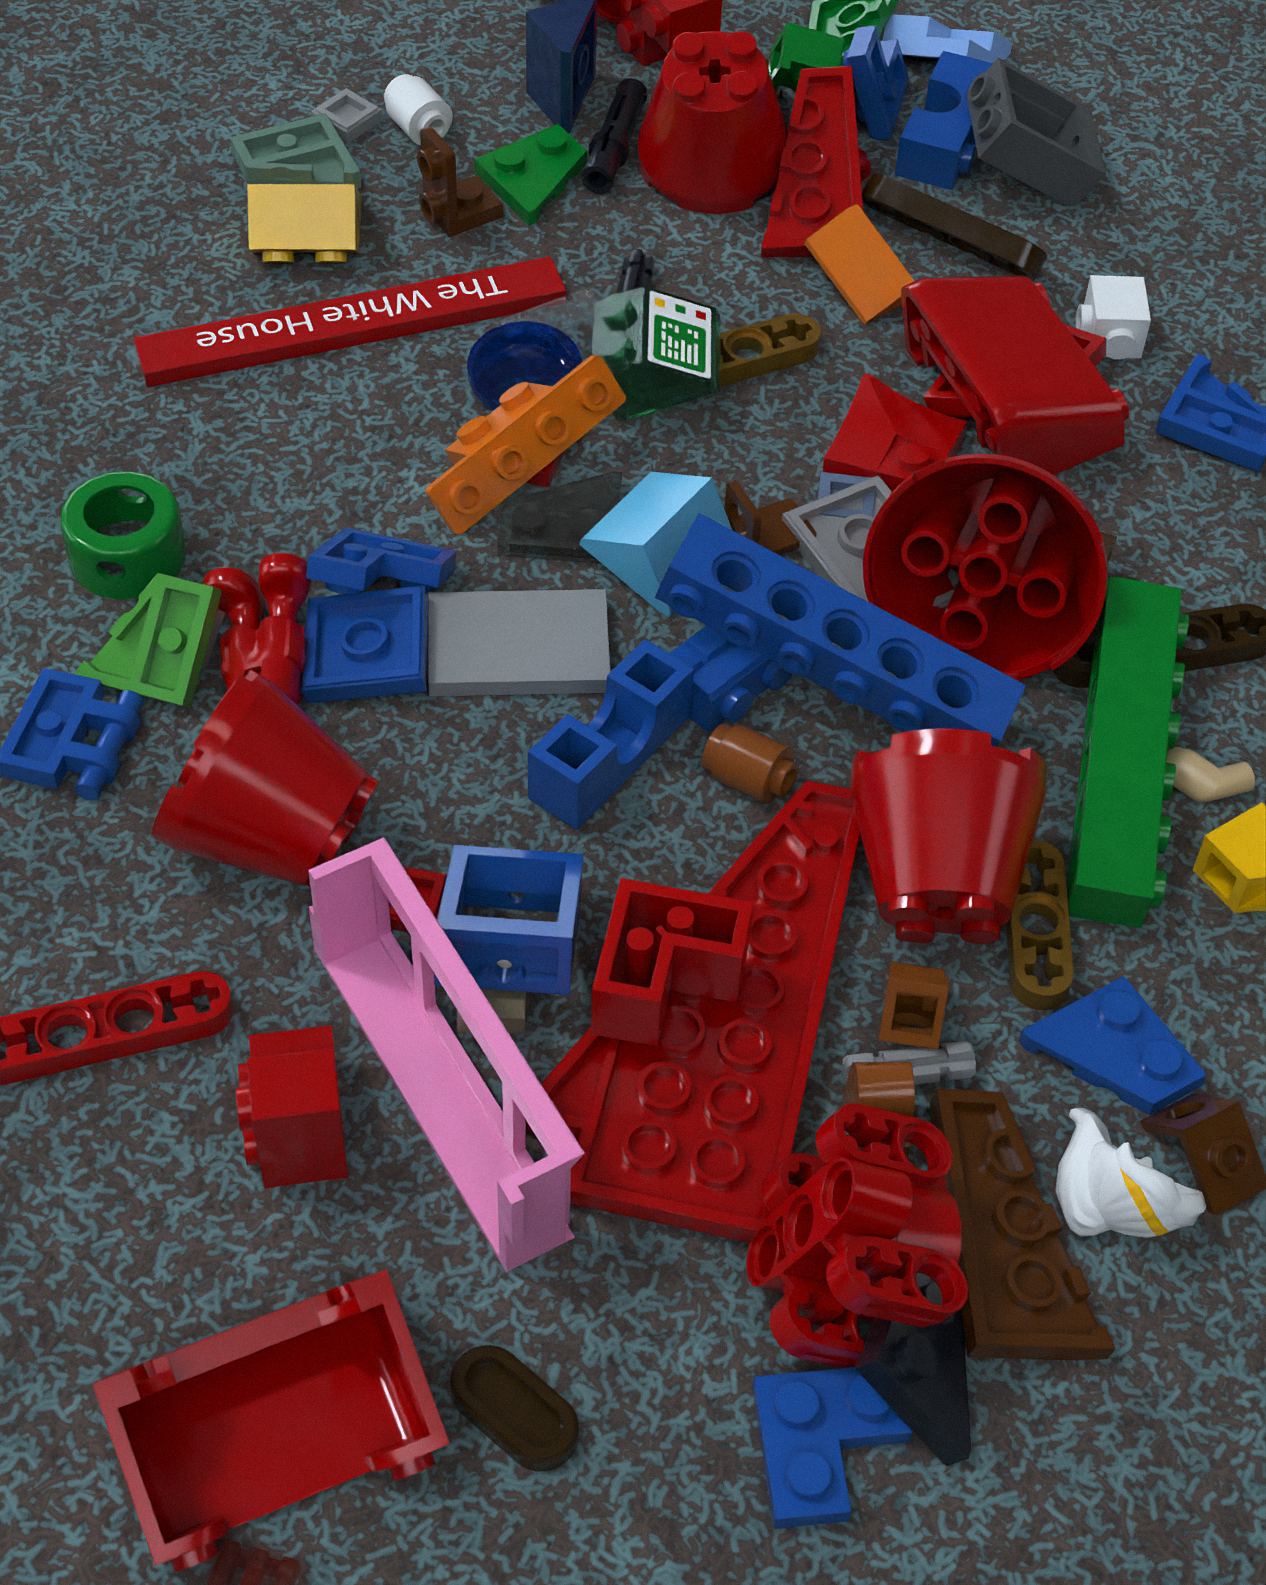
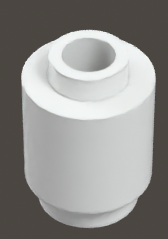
[384,74,453,145]

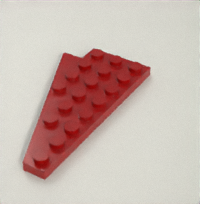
[525,780,860,1243]

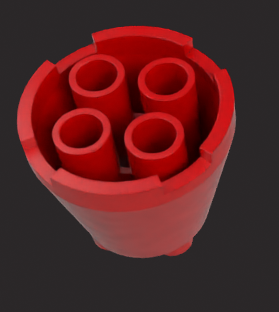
[638,31,788,214]
[151,670,380,887]
[851,729,1046,944]

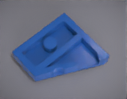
[1155,353,1266,472]
[1018,976,1207,1115]

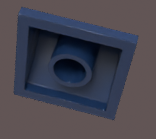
[526,0,597,133]

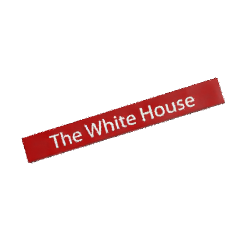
[133,256,566,387]

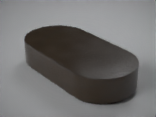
[450,1345,579,1471]

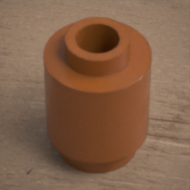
[702,724,799,804]

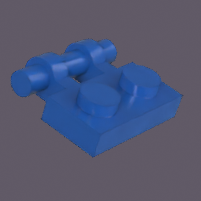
[0,668,144,800]

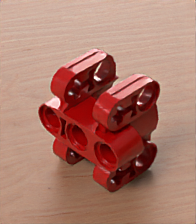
[746,1103,968,1368]

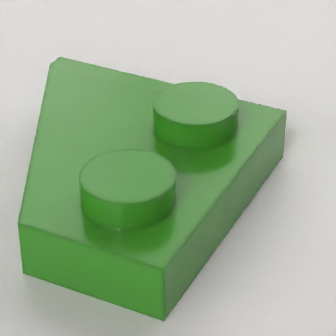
[76,573,222,708]

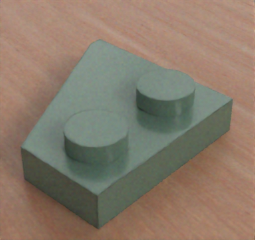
[230,113,361,188]

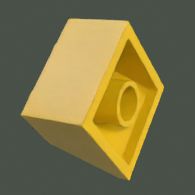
[247,184,362,263]

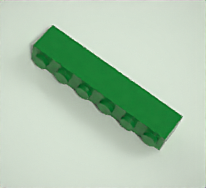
[1067,576,1189,928]

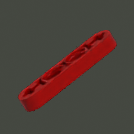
[0,971,233,1085]

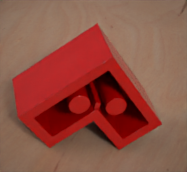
[616,0,722,66]
[591,878,754,1047]
[236,1025,348,1188]

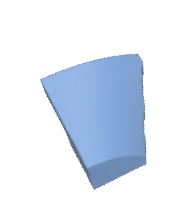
[882,14,1013,63]

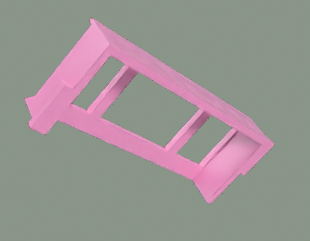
[308,837,584,1272]

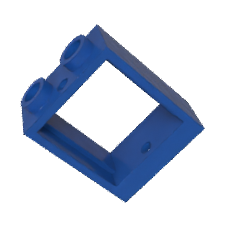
[434,845,584,995]

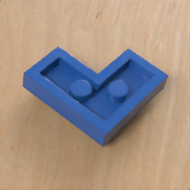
[843,25,909,140]
[306,527,457,594]
[752,1367,912,1529]

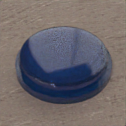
[467,321,582,411]

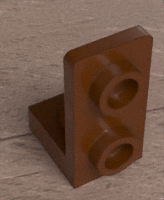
[417,126,503,237]

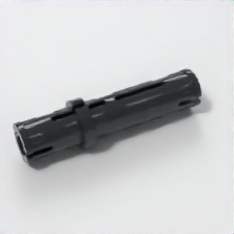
[581,78,648,194]

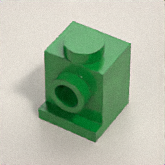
[768,22,844,93]

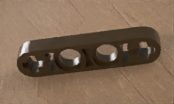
[862,173,1048,281]
[1052,604,1266,688]

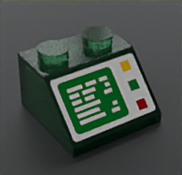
[592,286,720,421]

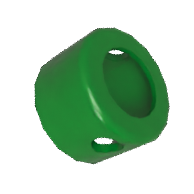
[61,471,185,599]

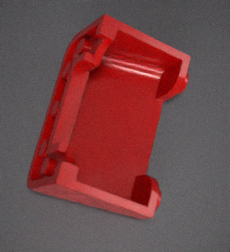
[901,276,1129,475]
[92,1269,450,1572]

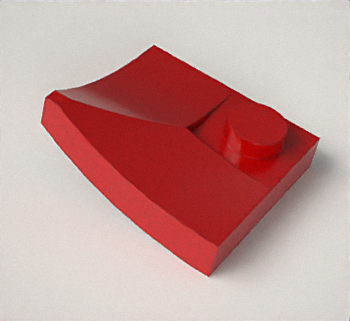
[823,373,967,491]

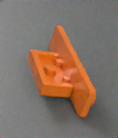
[425,355,626,535]

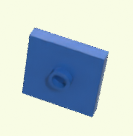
[302,586,429,704]

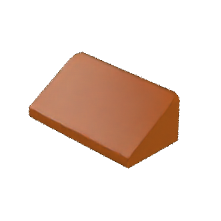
[804,204,915,325]

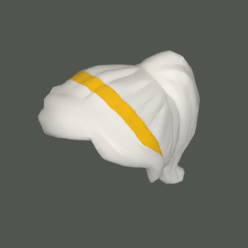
[1055,1108,1206,1238]

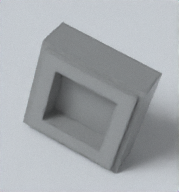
[311,88,383,144]

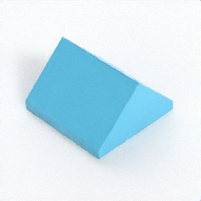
[579,472,732,617]

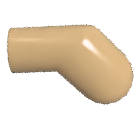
[1166,747,1255,803]

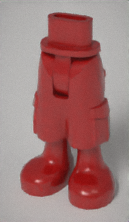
[203,553,312,706]

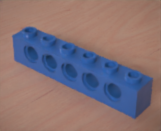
[655,513,1026,747]

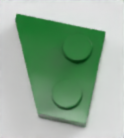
[474,124,587,226]

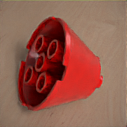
[863,454,1108,682]

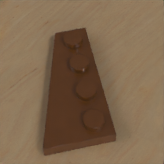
[930,1089,1115,1361]

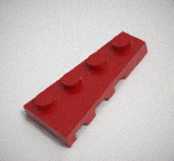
[761,66,863,258]

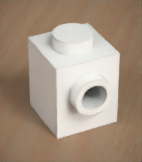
[1076,275,1151,359]

